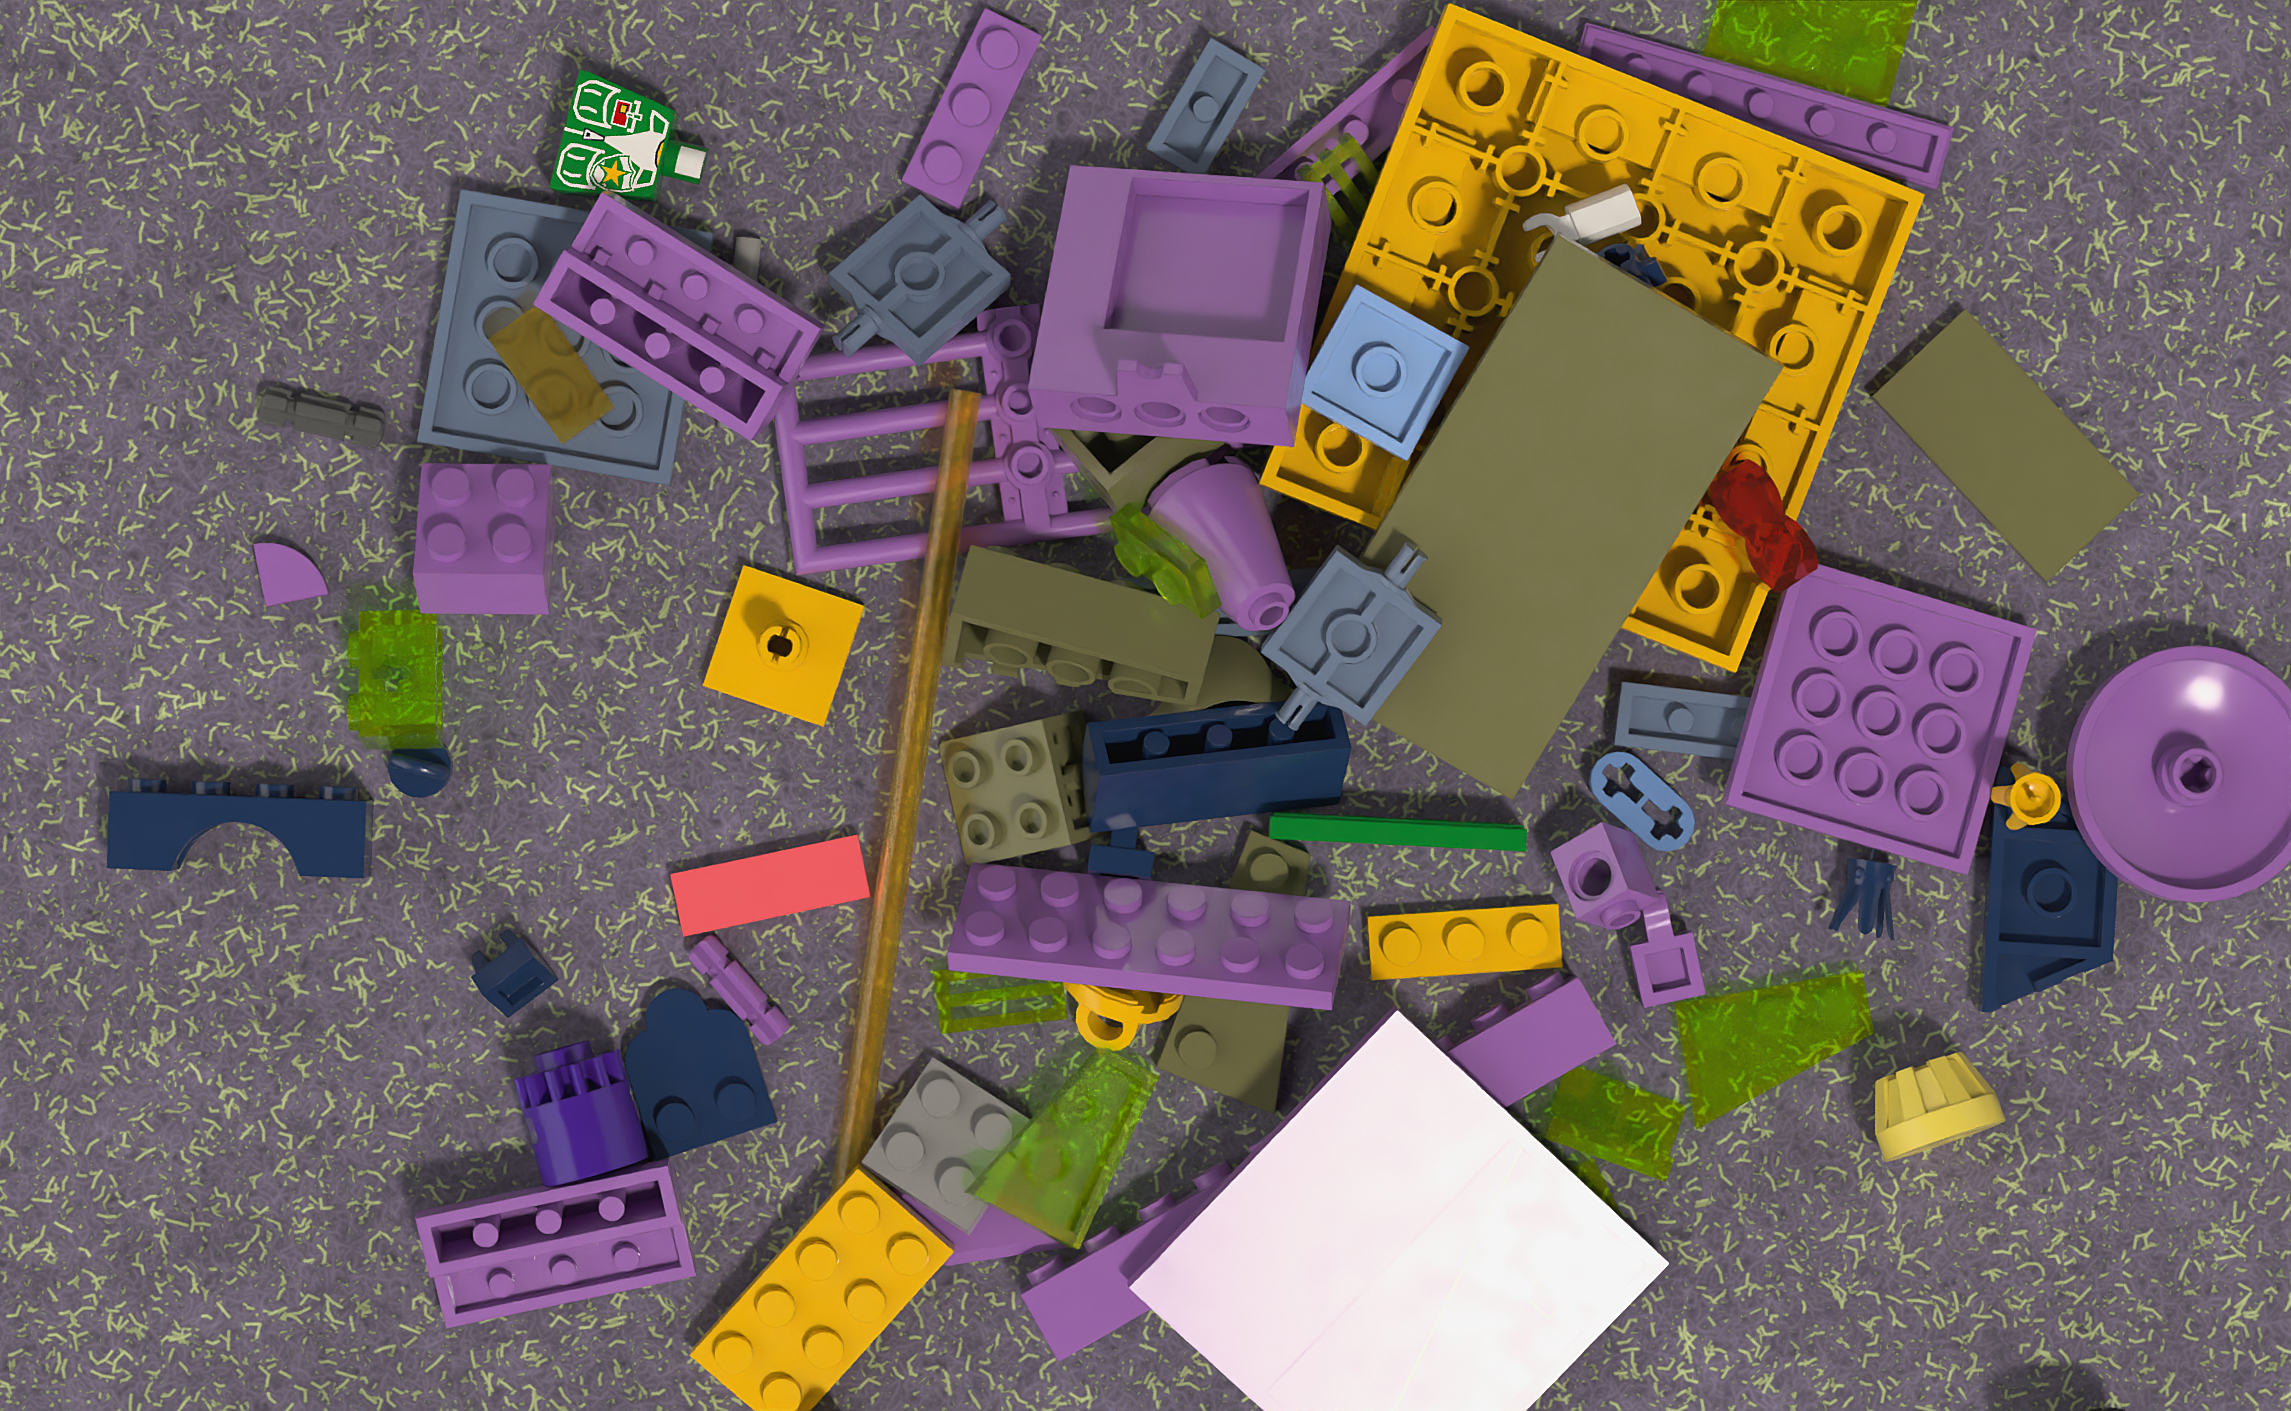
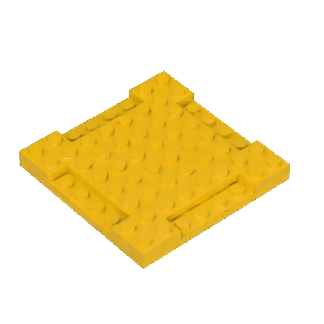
[1258,3,1925,673]

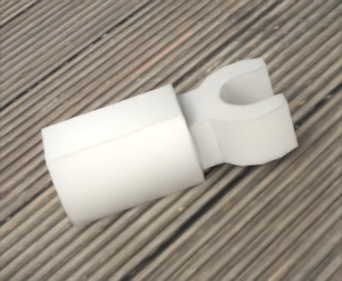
[1522,184,1641,263]

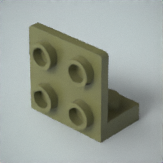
[939,709,1111,866]

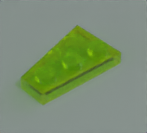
[1702,0,1918,108]
[1673,969,1874,1129]
[964,1047,1159,1250]

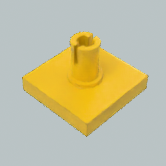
[703,565,865,727]

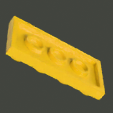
[690,1163,955,1411]

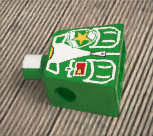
[549,70,709,202]

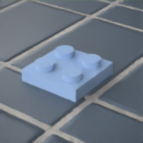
[1301,284,1470,461]

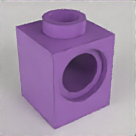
[1550,822,1659,930]

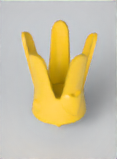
[1990,763,2061,830]

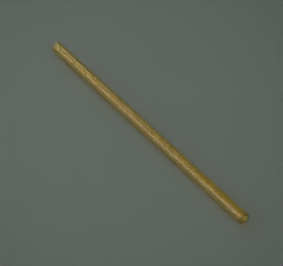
[830,388,982,1194]

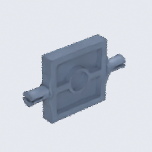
[829,194,1011,366]
[1261,541,1442,731]

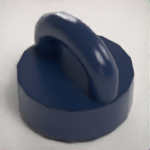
[388,734,453,798]

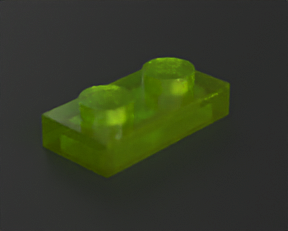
[1109,503,1222,619]

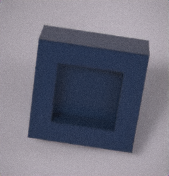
[1088,826,1154,881]
[471,930,559,1018]

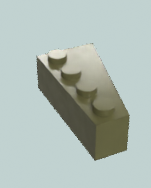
[941,545,1221,707]

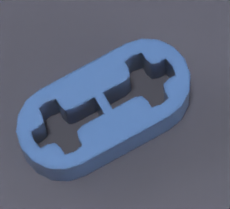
[1588,751,1695,852]

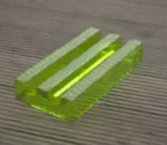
[1296,132,1380,248]
[933,968,1068,1034]

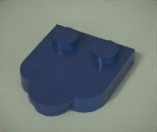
[625,988,778,1161]

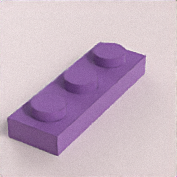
[901,8,1043,209]

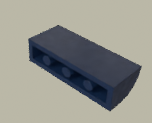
[1082,700,1352,833]

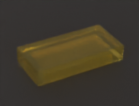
[488,306,616,445]

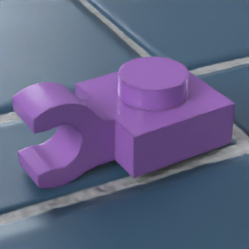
[1628,889,1706,1008]

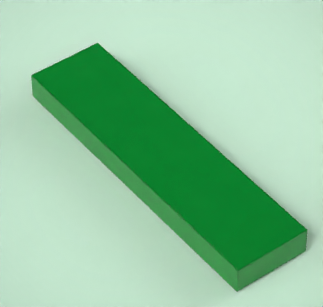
[1268,812,1527,852]

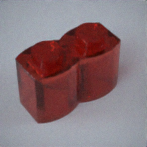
[1701,459,1818,593]

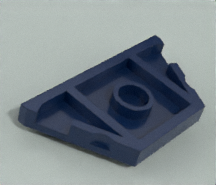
[1978,766,2118,1012]

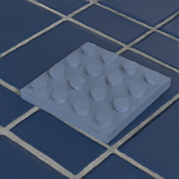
[417,189,715,486]

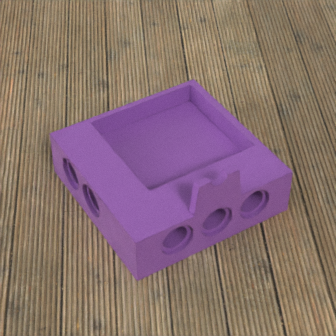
[1028,165,1332,447]

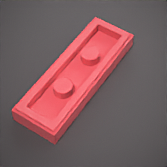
[670,834,871,937]

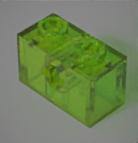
[347,610,444,750]

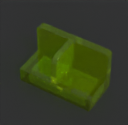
[1541,1066,1686,1182]

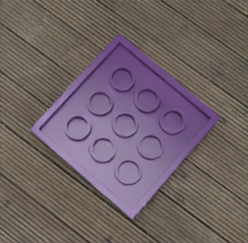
[1721,557,2037,875]

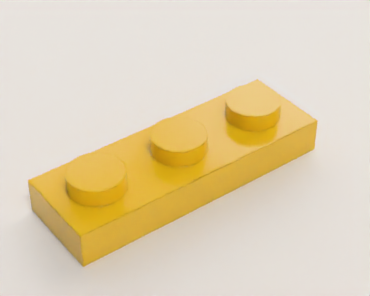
[1367,903,1563,980]

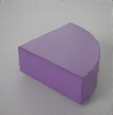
[253,543,331,607]

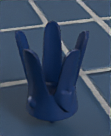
[1828,848,1897,940]

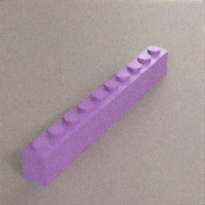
[1021,971,1616,1361]

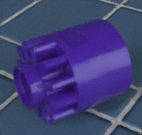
[514,1040,650,1187]

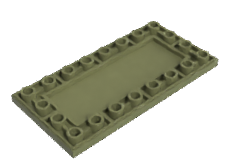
[1358,232,1783,800]

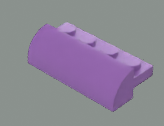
[533,189,826,441]
[415,1158,697,1328]

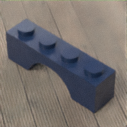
[106,778,374,878]

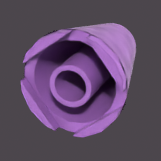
[1140,456,1295,631]

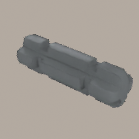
[259,386,386,448]

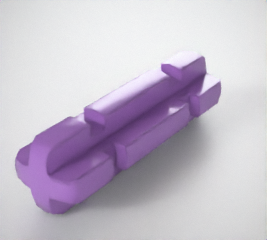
[688,935,790,1046]

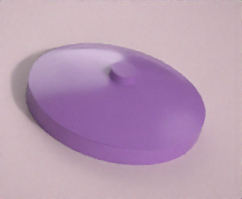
[2066,646,2291,903]

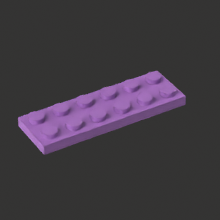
[947,862,1351,1010]

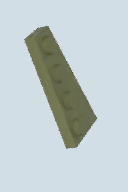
[1156,830,1310,1115]

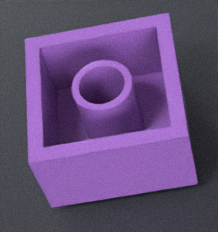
[413,463,556,615]

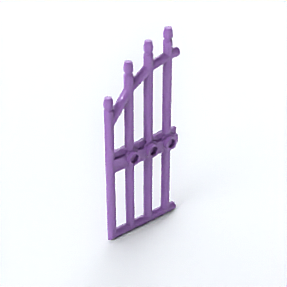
[774,284,1335,576]

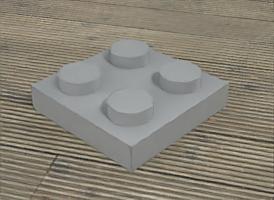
[862,1057,1040,1235]

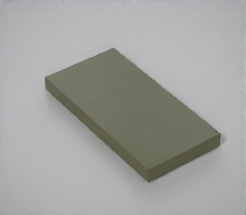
[1870,309,2140,582]

